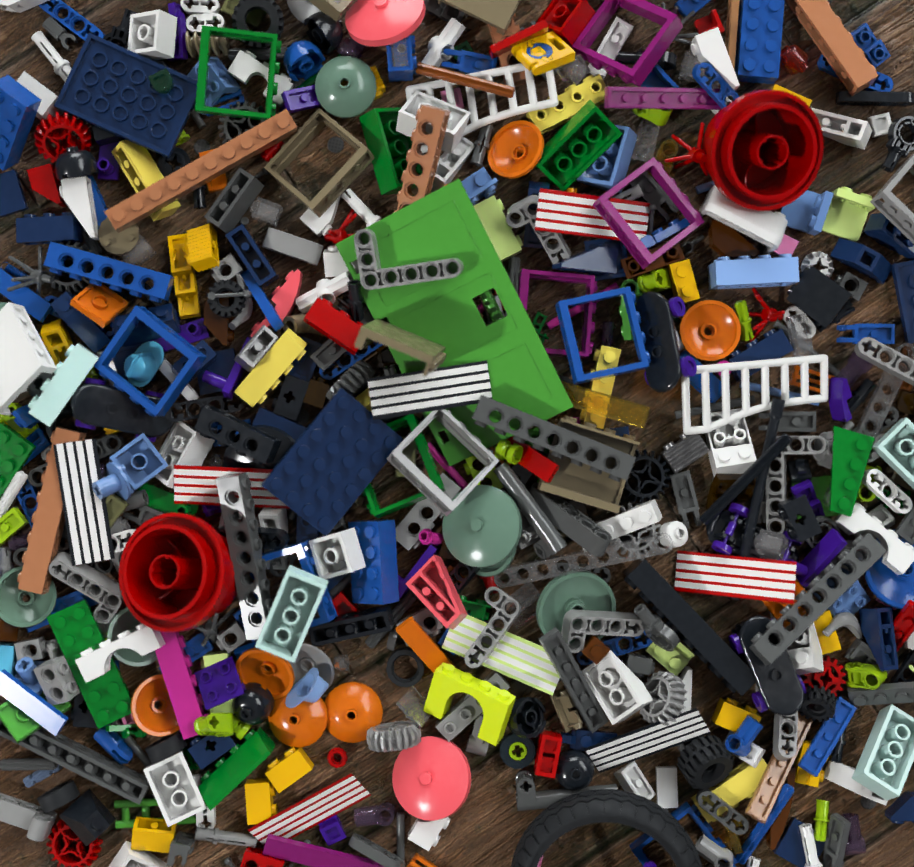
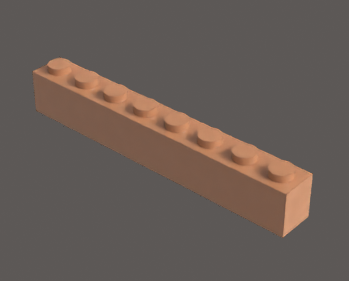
[17,427,86,595]

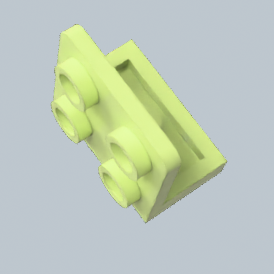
[822,187,875,242]

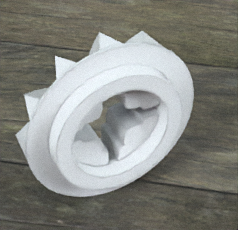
[801,251,834,278]

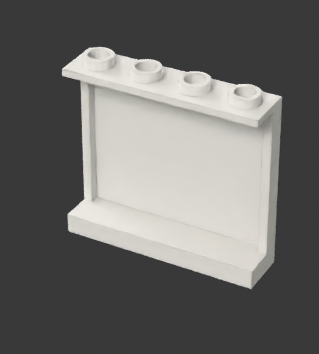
[0,302,57,416]

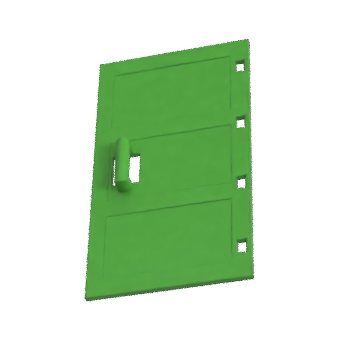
[335,178,574,466]

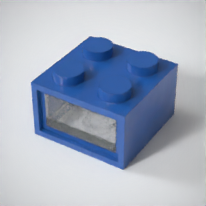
[386,34,417,82]

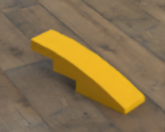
[167,233,201,319]

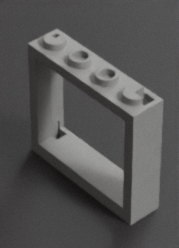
[870,154,914,244]
[387,409,499,517]

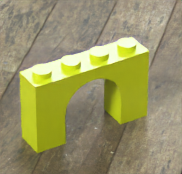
[423,662,516,746]

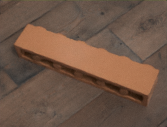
[785,0,878,96]

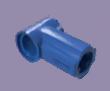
[725,715,763,757]

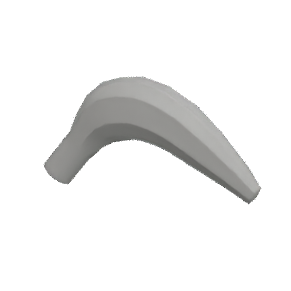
[229,274,253,330]
[822,612,863,640]

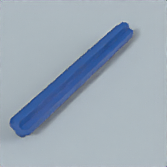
[735,783,794,865]

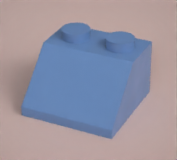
[109,433,169,492]

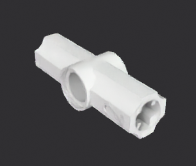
[421,18,466,79]
[296,271,353,313]

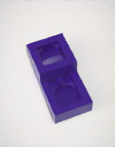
[829,377,852,422]
[790,479,825,516]
[318,814,346,846]

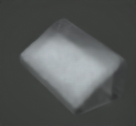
[785,313,814,357]

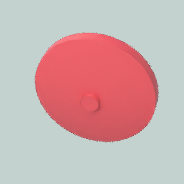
[345,0,426,47]
[392,736,471,821]

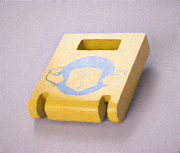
[511,31,575,76]

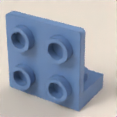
[187,56,241,115]
[461,167,498,206]
[780,190,834,236]
[813,568,870,617]

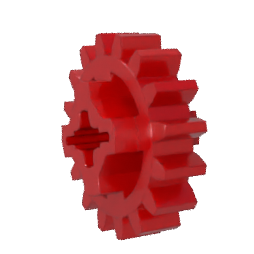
[802,655,846,697]

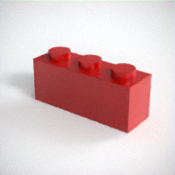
[303,298,364,356]

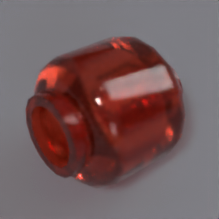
[780,44,809,76]

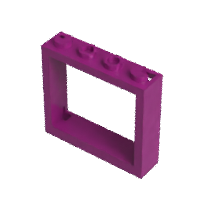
[571,0,683,87]
[593,157,705,270]
[518,269,598,359]

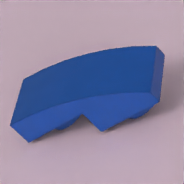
[851,23,891,68]
[12,404,43,428]

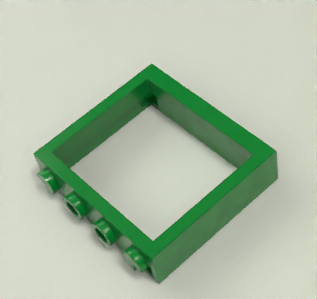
[195,25,282,121]
[362,414,446,519]

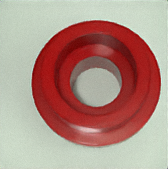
[327,747,348,768]

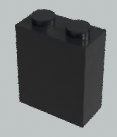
[787,266,854,329]

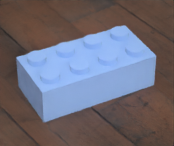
[708,254,799,290]

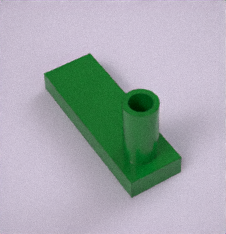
[140,483,200,516]

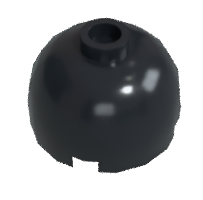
[304,11,343,55]
[55,146,99,180]
[232,683,274,725]
[507,697,546,739]
[556,749,595,791]

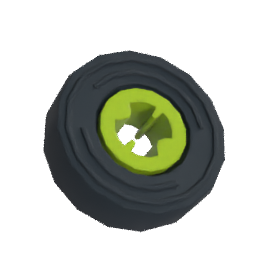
[500,733,536,769]

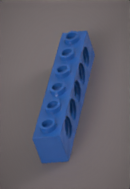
[44,241,174,303]

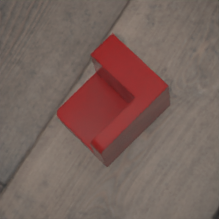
[694,9,725,36]
[332,590,359,615]

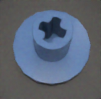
[92,462,134,500]
[15,657,44,695]

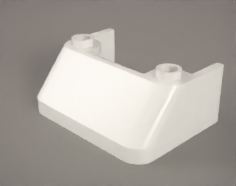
[698,185,788,255]

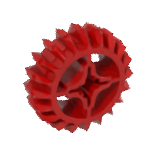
[34,111,92,164]
[46,819,103,867]

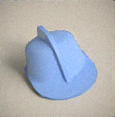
[285,667,329,708]

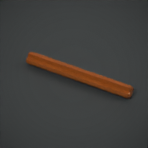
[416,62,515,98]

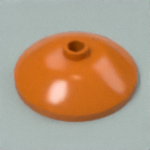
[487,120,544,179]
[679,300,741,361]
[236,648,295,700]
[131,674,180,737]
[324,682,383,743]
[268,695,328,748]

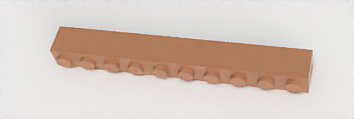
[104,109,297,233]

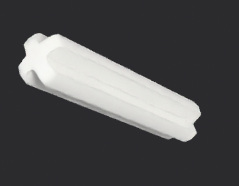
[0,471,28,518]

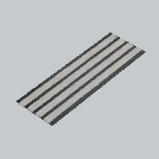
[367,361,492,420]
[53,438,115,566]
[584,708,711,773]

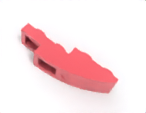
[250,269,303,337]

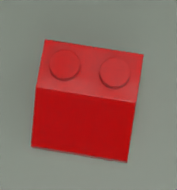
[536,0,596,46]

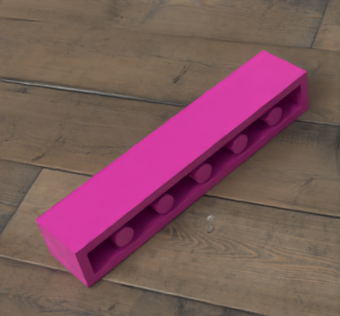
[155,631,209,740]

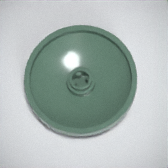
[442,485,522,568]
[536,570,616,644]

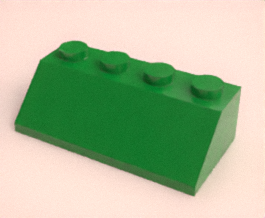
[536,100,623,191]
[359,107,422,195]
[198,727,276,811]

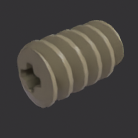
[185,31,230,58]

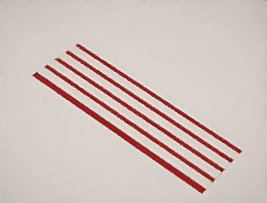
[534,188,651,241]
[174,465,290,509]
[674,550,797,604]
[248,773,371,846]

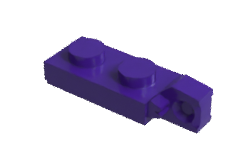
[167,2,188,62]

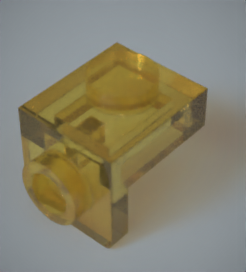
[724,820,743,855]

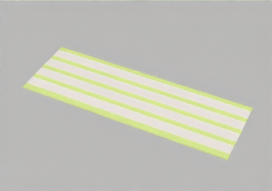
[441,615,560,696]

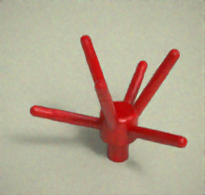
[664,122,708,176]
[324,209,357,244]
[735,288,785,341]

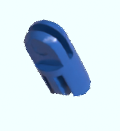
[94,724,133,764]

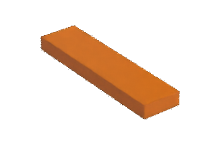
[395,616,458,673]

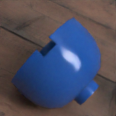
[283,40,325,81]

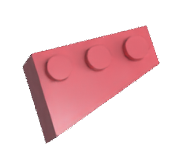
[406,555,468,629]

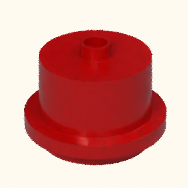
[702,89,824,211]
[119,513,237,632]

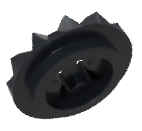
[158,147,190,177]

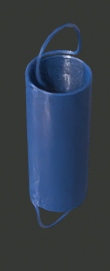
[1,262,29,282]

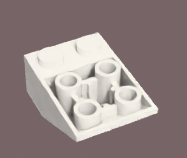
[705,408,757,477]
[770,612,824,675]

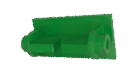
[459,595,491,621]

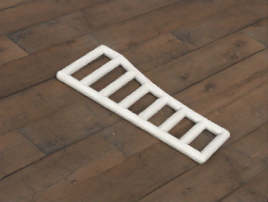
[405,63,558,153]
[681,354,829,435]

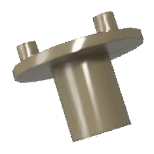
[98,217,139,255]

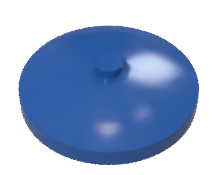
[864,529,914,609]

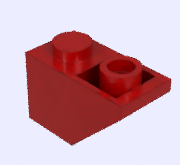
[27,163,67,207]

